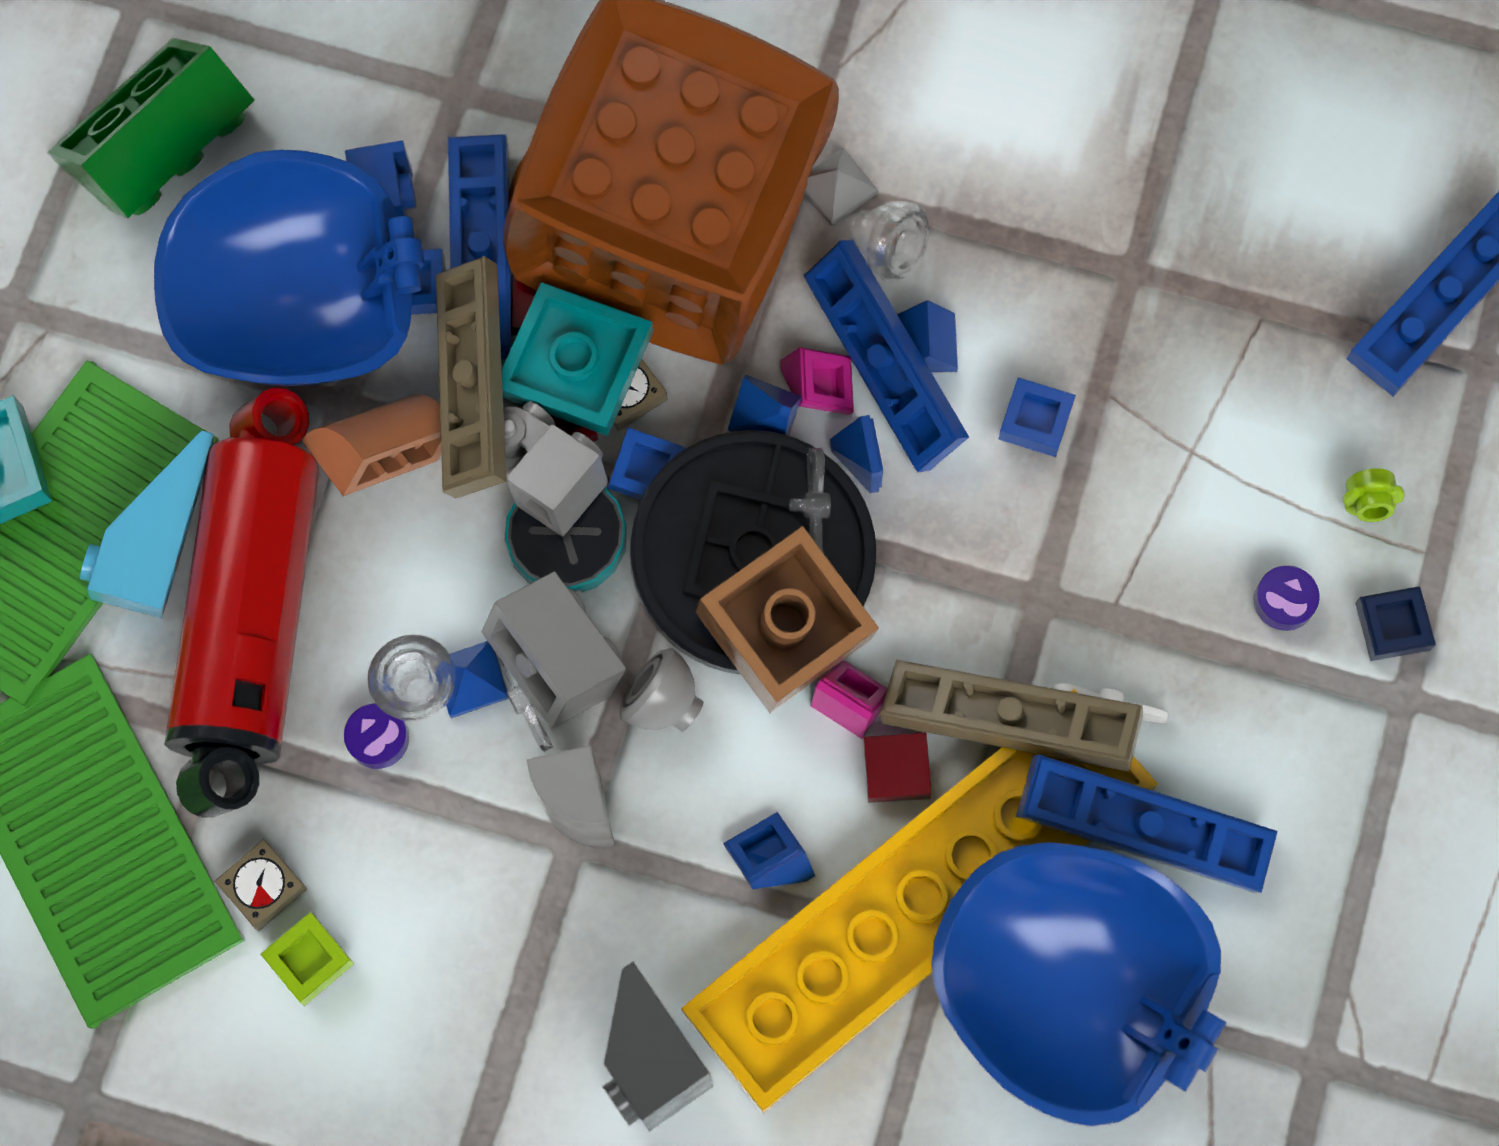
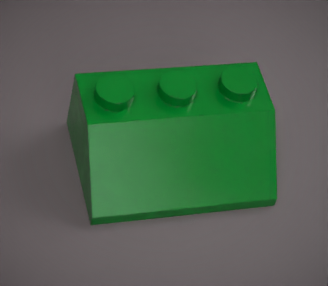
[47,38,255,218]

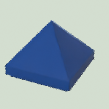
[431,641,510,719]

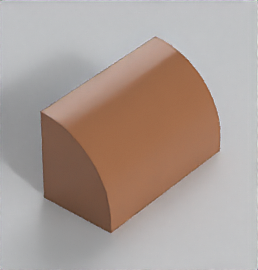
[302,394,441,497]

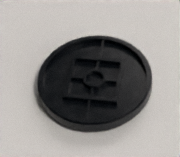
[630,430,876,675]

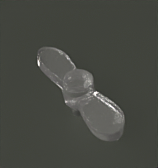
[789,448,831,551]
[494,651,553,752]

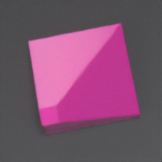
[780,347,854,415]

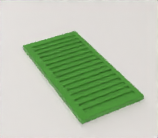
[0,360,219,707]
[0,654,245,1029]

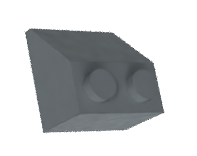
[602,962,714,1132]

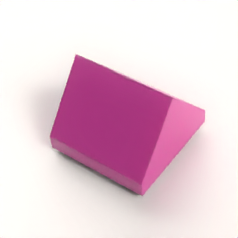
[811,660,887,739]

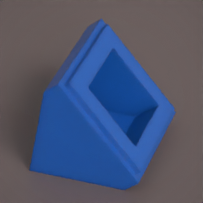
[897,300,958,373]

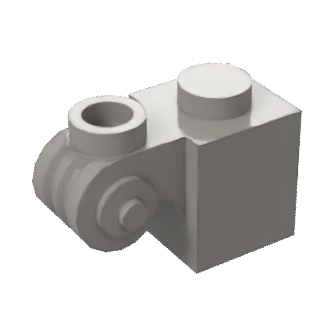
[503,401,608,537]

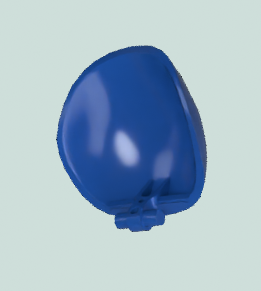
[154,150,425,386]
[932,842,1226,1127]

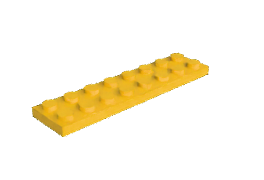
[681,689,1158,1114]

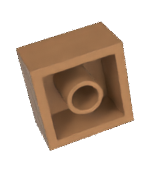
[696,526,879,713]

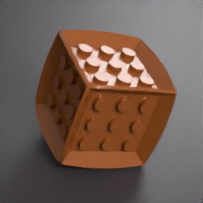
[503,0,839,365]

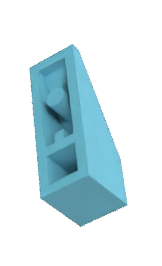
[80,430,214,618]

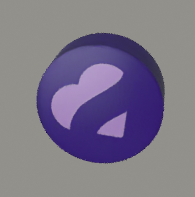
[1254,566,1320,631]
[344,703,409,769]

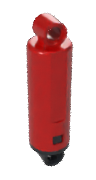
[164,387,319,818]

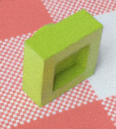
[260,912,355,1006]

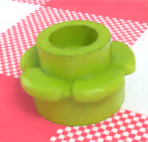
[1343,468,1405,522]

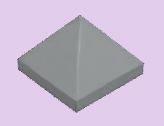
[805,148,878,226]

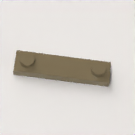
[436,256,506,499]
[880,659,1143,772]

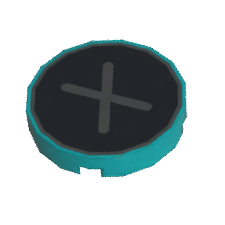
[505,487,627,593]

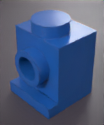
[345,140,417,216]

